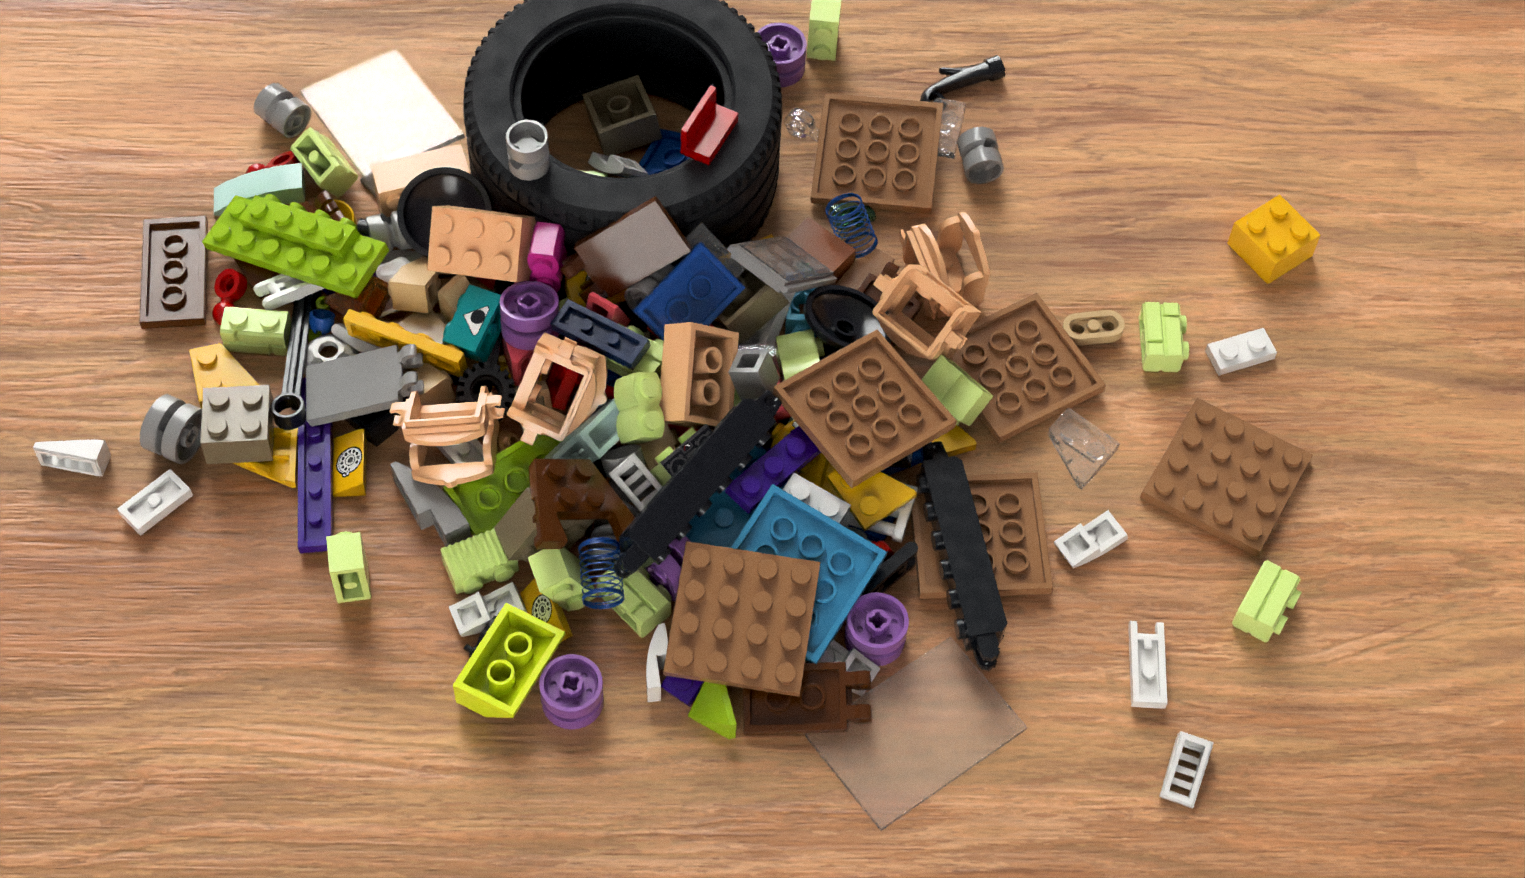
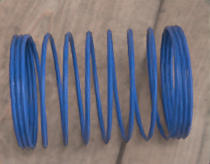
[825,193,878,258]
[578,537,625,609]

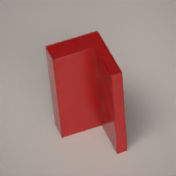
[681,85,738,165]

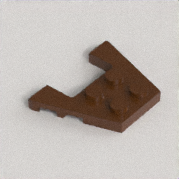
[529,459,635,550]

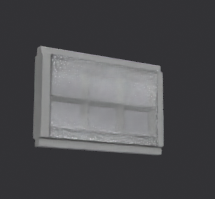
[727,236,837,294]

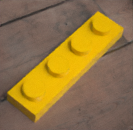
[343,309,468,378]

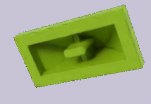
[688,682,737,739]

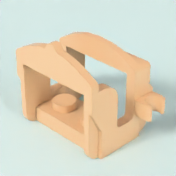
[900,212,990,320]
[872,264,981,361]
[507,332,608,446]
[390,386,505,488]

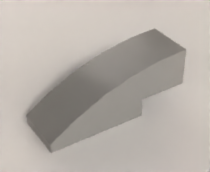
[390,461,471,547]

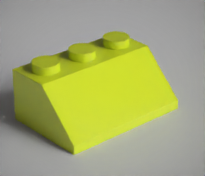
[453,603,566,718]

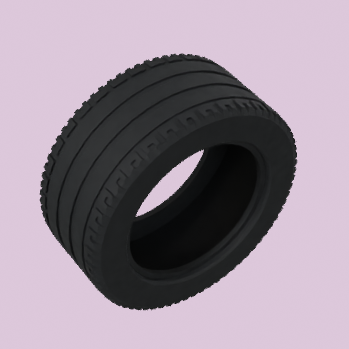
[463,0,782,271]

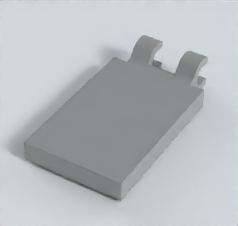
[306,344,424,427]

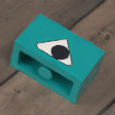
[442,284,501,363]

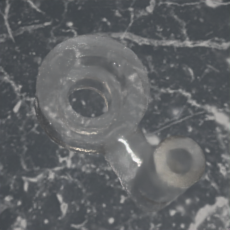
[784,108,820,142]

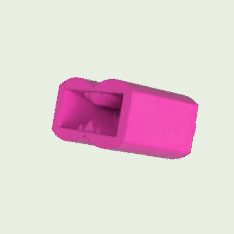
[527,222,567,292]

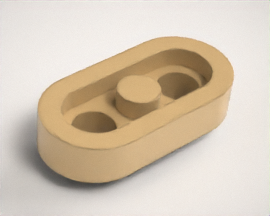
[1062,310,1125,346]

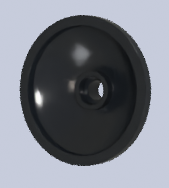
[397,167,492,258]
[804,285,892,351]

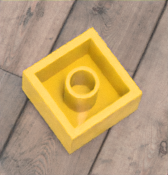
[1227,194,1321,285]

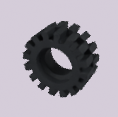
[456,362,516,421]

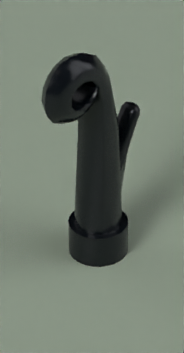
[920,55,1005,111]

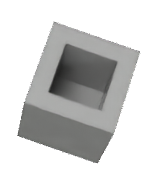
[728,349,780,400]

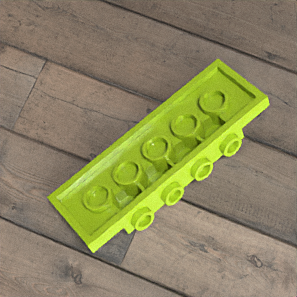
[202,194,389,299]

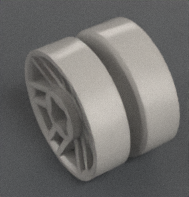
[140,394,202,464]

